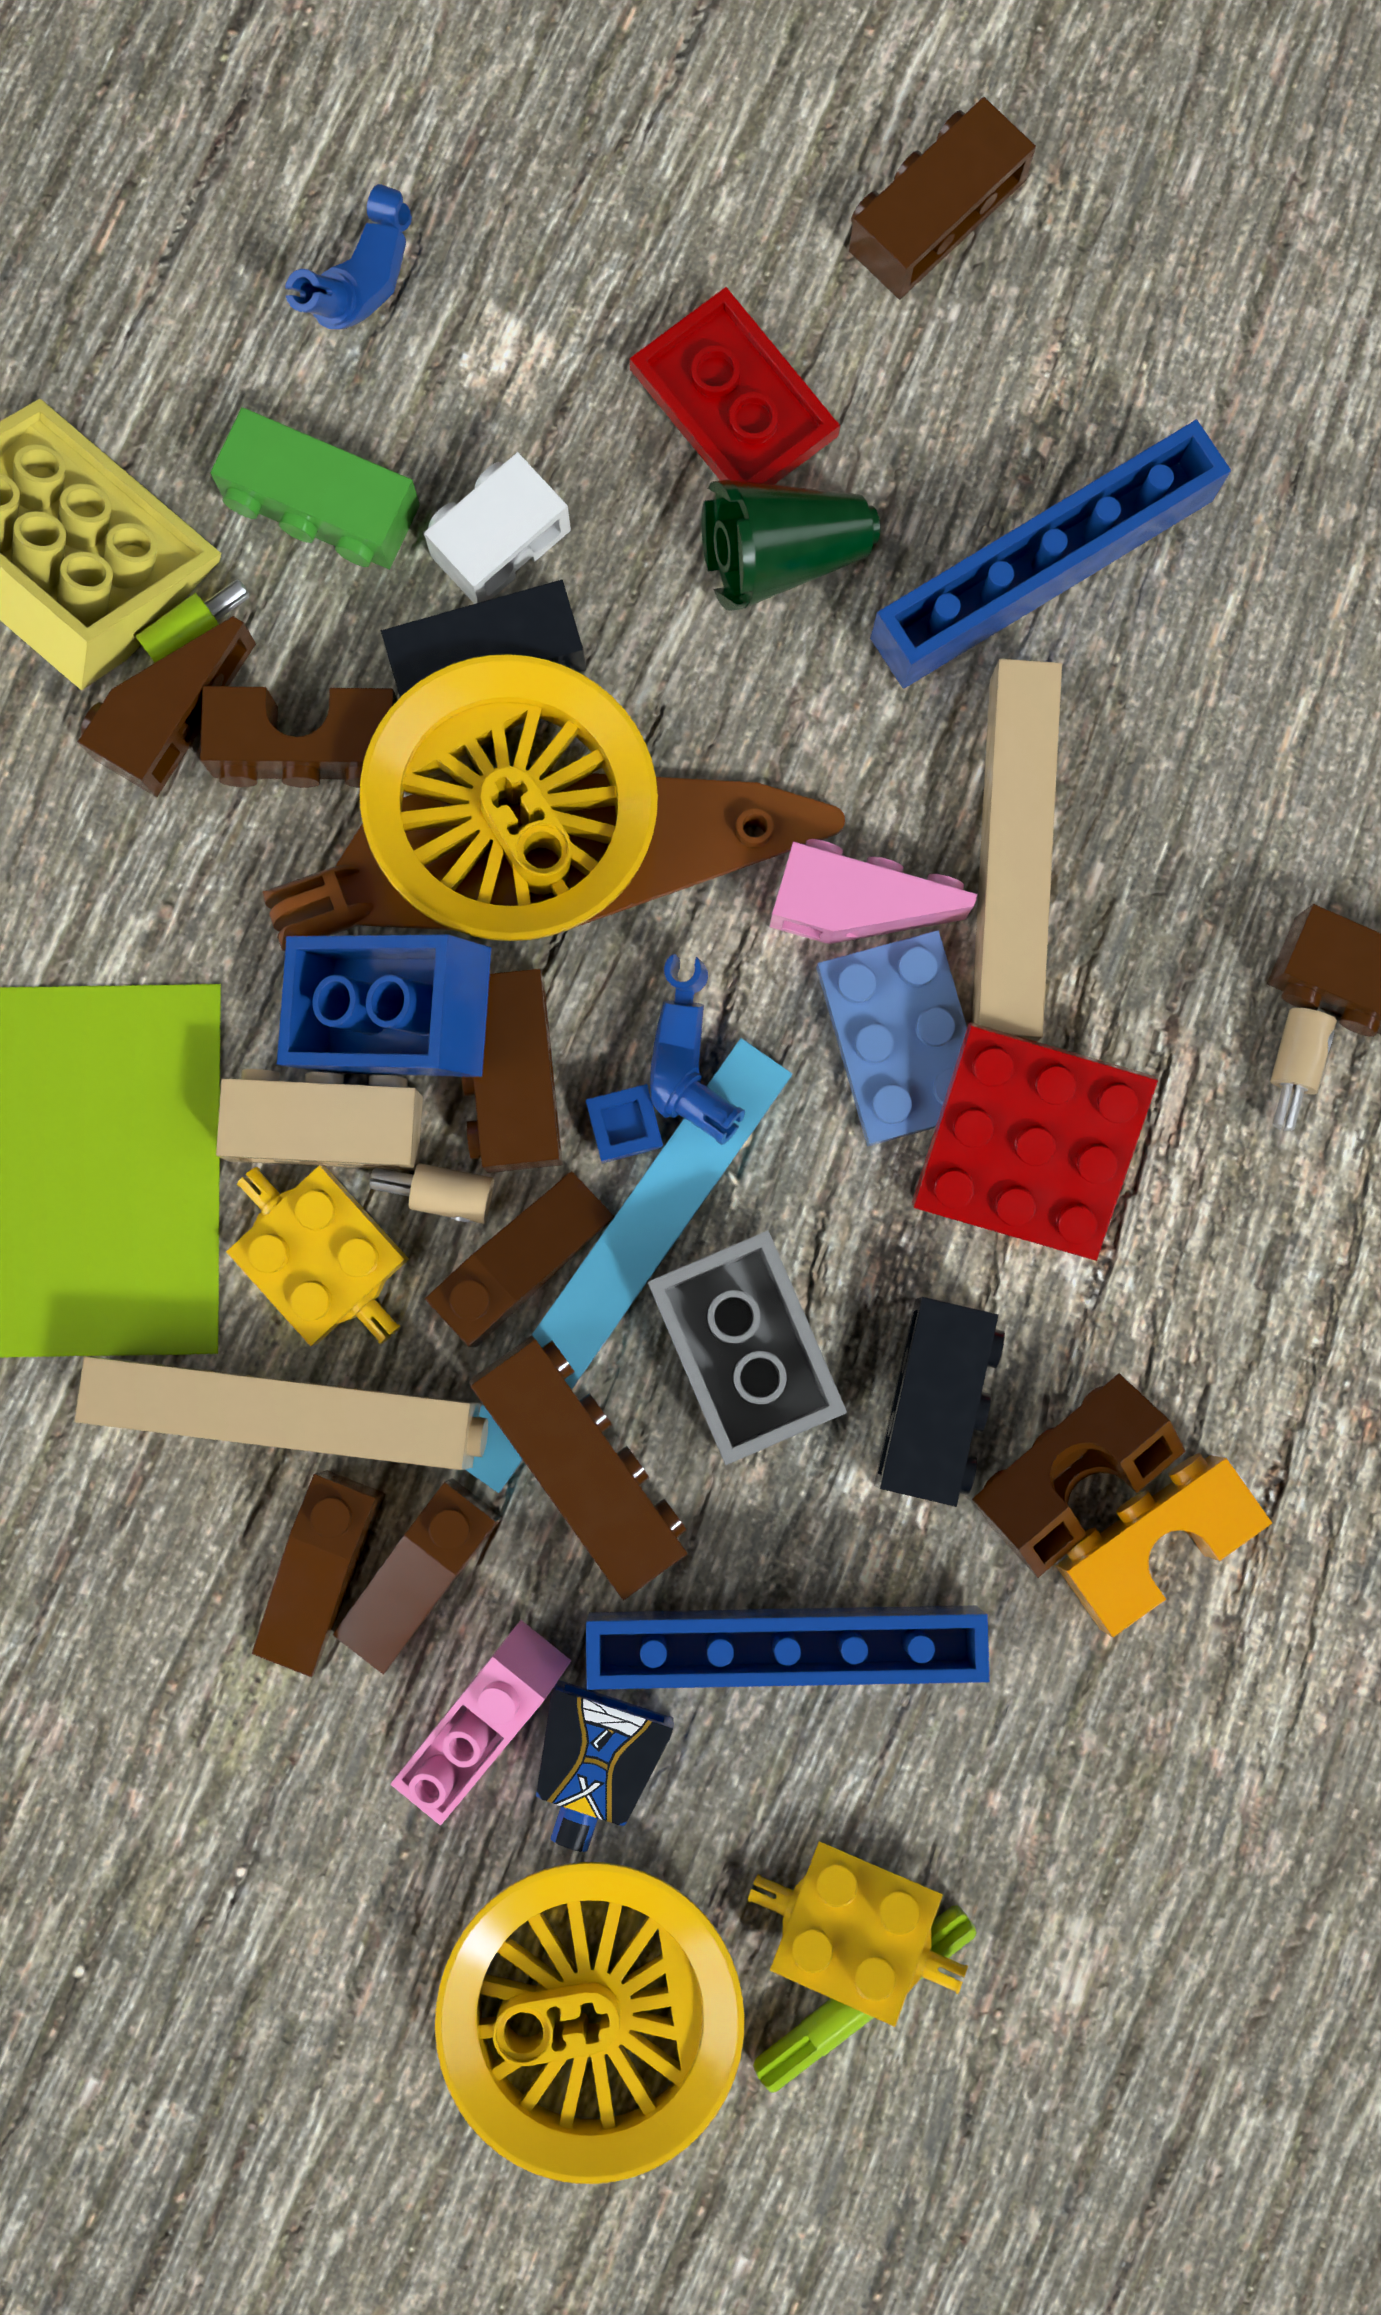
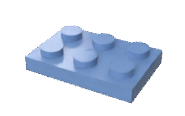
[816,930,967,1147]

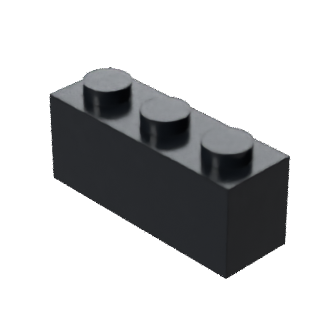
[380,579,586,697]
[874,1297,1005,1507]

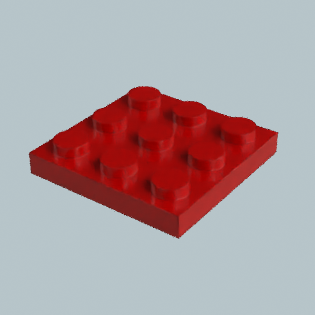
[912,1022,1158,1261]

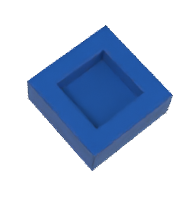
[586,1084,663,1164]

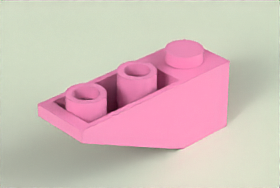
[770,839,977,944]
[390,1620,571,1826]

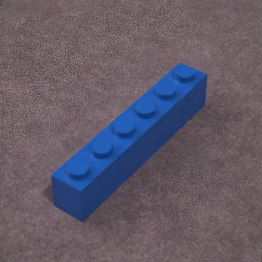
[870,419,1231,689]
[586,1605,990,1690]

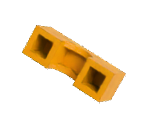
[1055,1453,1272,1637]

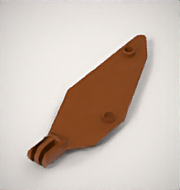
[262,771,845,951]

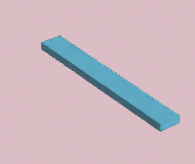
[465,1038,792,1493]

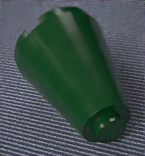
[701,480,880,611]

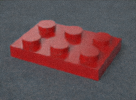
[629,287,840,485]

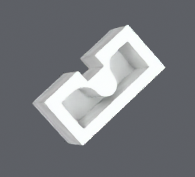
[424,452,571,604]

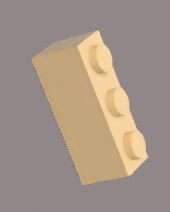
[216,1069,423,1171]

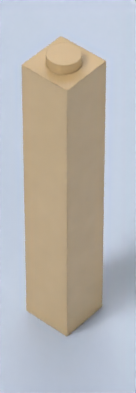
[971,659,1062,1042]
[74,1357,488,1470]

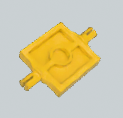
[226,1165,409,1346]
[748,1841,968,2027]

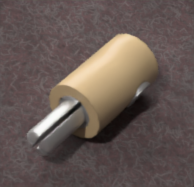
[1270,1008,1337,1131]
[369,1163,494,1224]

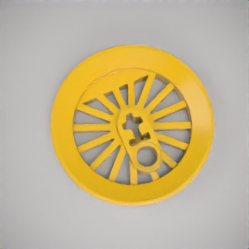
[359,654,658,941]
[435,1862,744,2184]

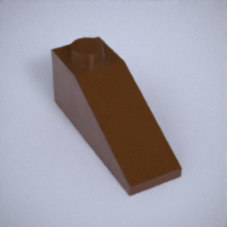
[77,616,256,798]
[425,1171,615,1348]
[252,1470,386,1678]
[333,1478,503,1675]

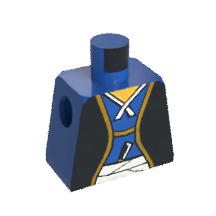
[536,1680,674,1852]

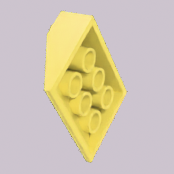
[0,399,221,691]

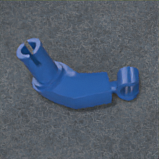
[285,184,412,329]
[650,954,745,1145]

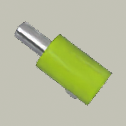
[135,580,249,663]

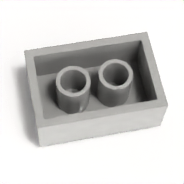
[648,1230,847,1465]

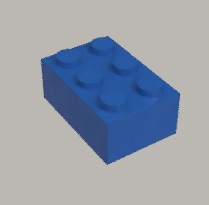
[277,934,492,1077]

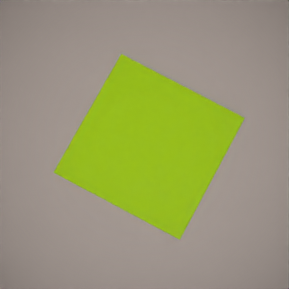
[0,984,221,1358]

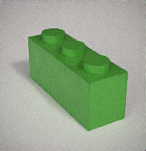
[210,407,420,570]

